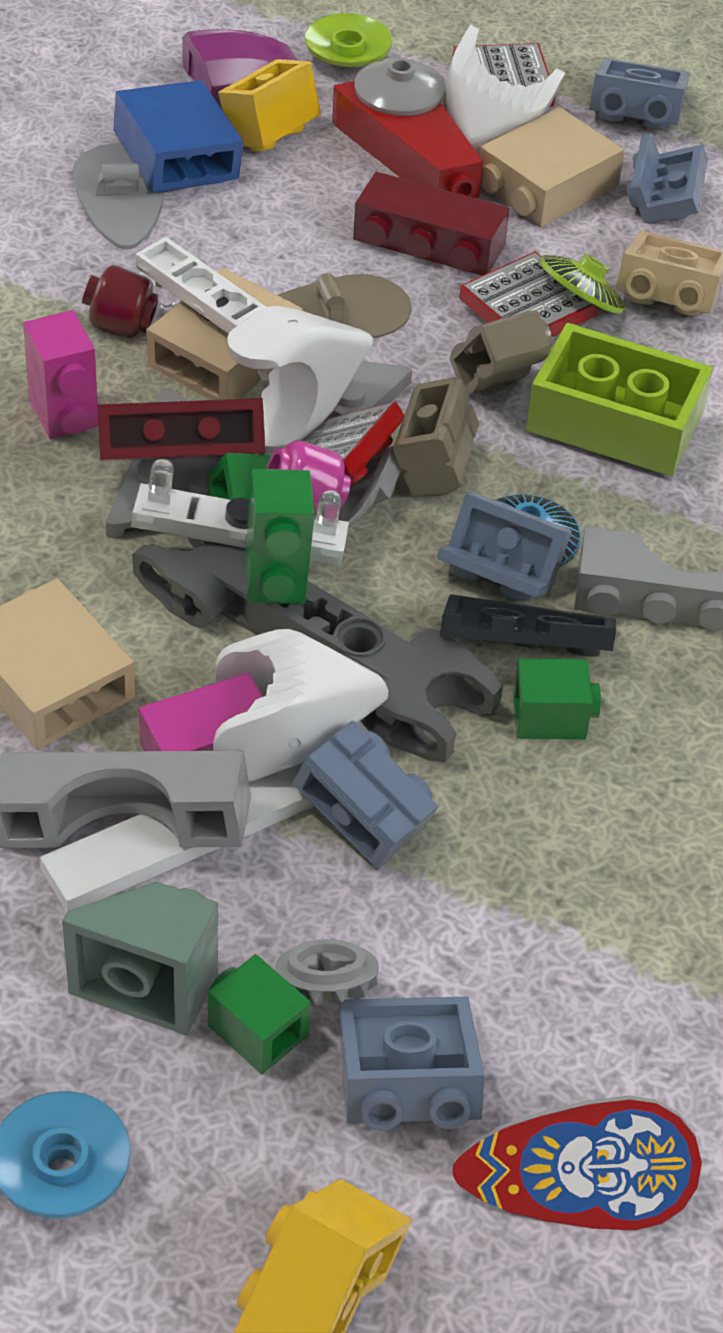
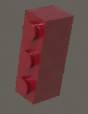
[353,171,510,276]
[97,398,266,462]

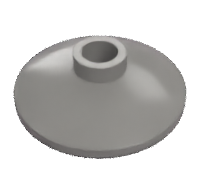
[354,58,445,116]

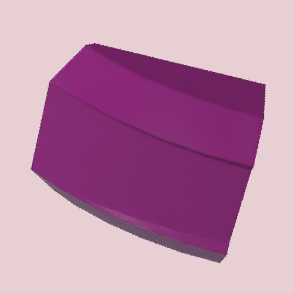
[182,29,298,109]

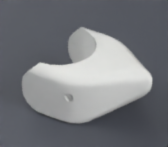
[442,25,565,155]
[227,305,374,455]
[213,629,389,782]

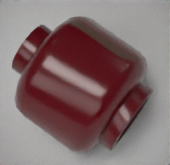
[82,265,160,338]

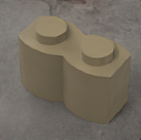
[450,310,552,394]

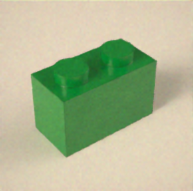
[245,469,315,604]

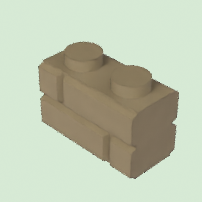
[393,377,479,497]

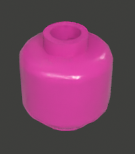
[266,440,351,517]

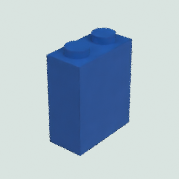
[113,80,243,193]

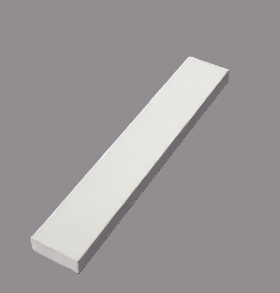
[39,721,368,912]

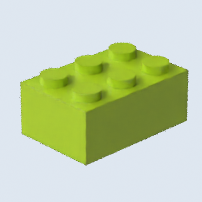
[526,323,713,477]

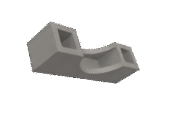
[574,526,723,631]
[0,750,251,848]

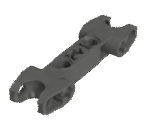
[132,511,503,762]

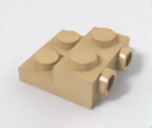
[616,230,723,316]

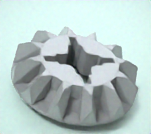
[275,939,379,1006]

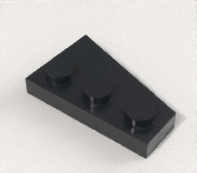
[439,594,616,657]

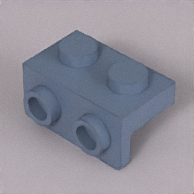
[627,133,708,224]
[437,492,572,601]

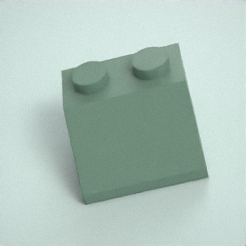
[62,882,218,1036]

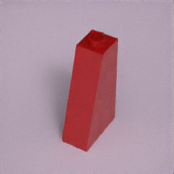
[332,81,483,198]

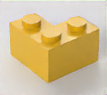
[234,1178,413,1333]

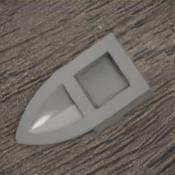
[332,446,401,529]

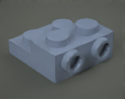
[589,57,690,129]
[338,996,484,1131]

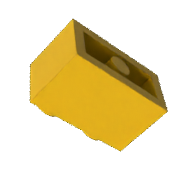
[218,59,321,152]

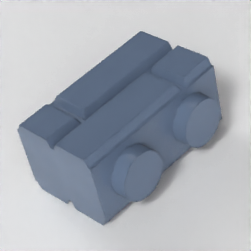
[292,721,439,869]

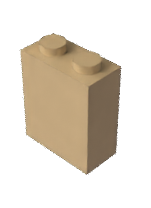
[479,107,625,227]
[146,268,303,400]
[0,578,136,750]

